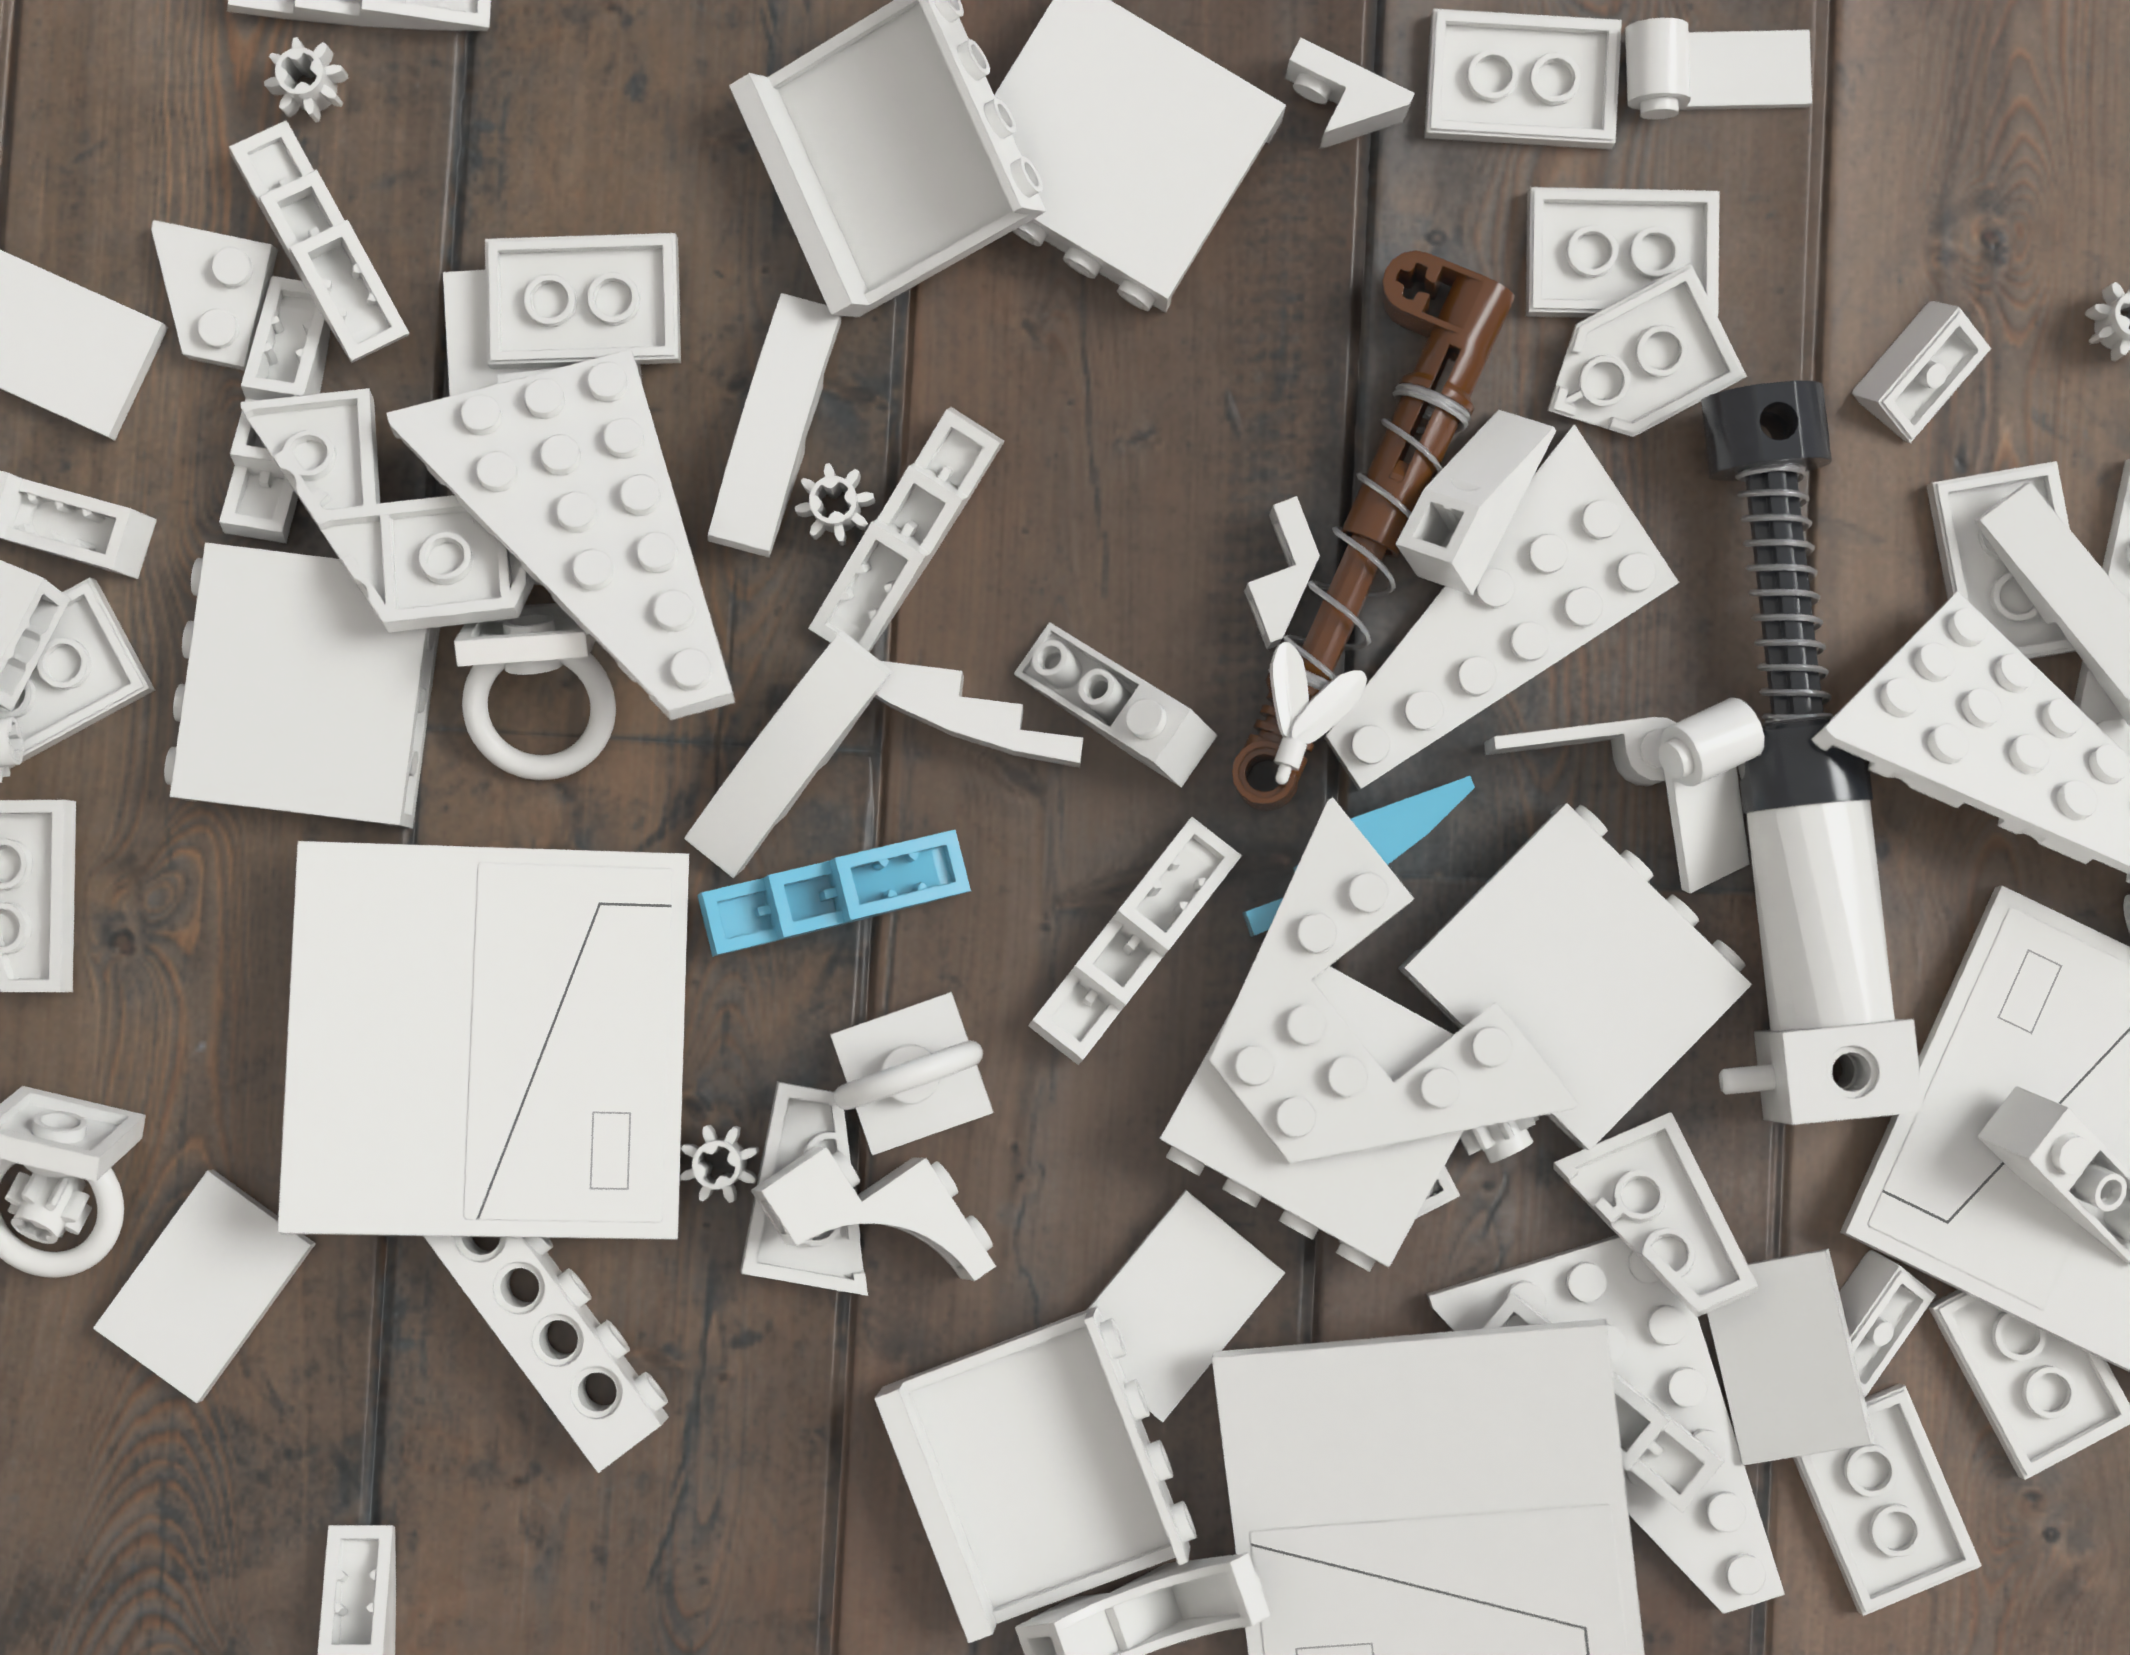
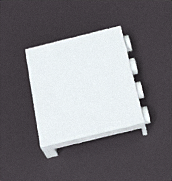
[729,0,1046,317]
[994,0,1286,313]
[164,542,440,829]
[1398,803,1752,1150]
[1160,967,1463,1272]
[875,1306,1197,1643]

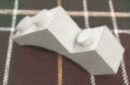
[751,1147,996,1281]
[1015,1553,1270,1655]

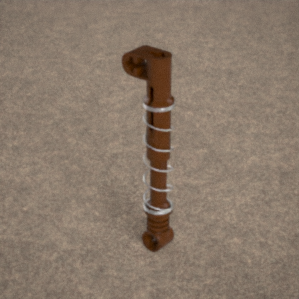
[1232,250,1515,811]

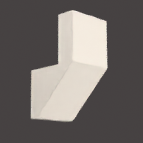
[1244,496,1320,649]

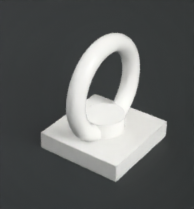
[454,603,616,780]
[830,992,994,1156]
[0,1086,146,1278]

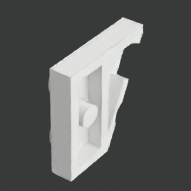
[151,220,278,371]

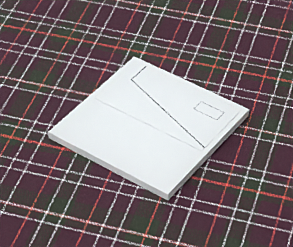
[278,841,689,1240]
[1840,886,2130,1372]
[1212,1319,1645,1655]

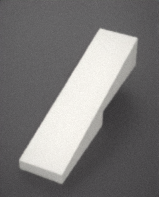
[0,471,157,579]
[1974,482,2130,726]

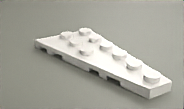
[1324,424,1679,791]

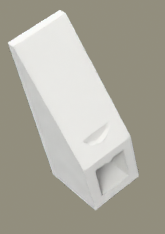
[1396,410,1556,595]
[1014,622,1218,788]
[1977,1086,2130,1265]

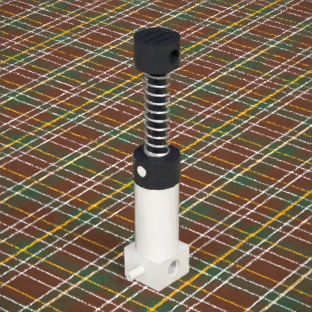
[1701,380,1924,1125]

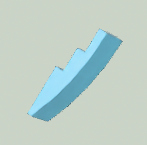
[1242,776,1475,937]
[697,830,971,957]

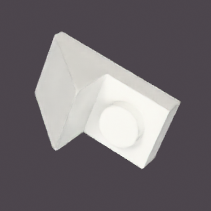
[1285,37,1415,149]

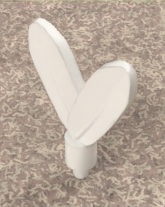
[1270,642,1367,784]

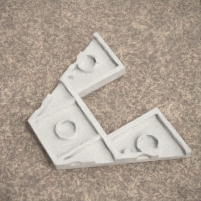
[241,368,556,633]
[1209,797,1579,1164]

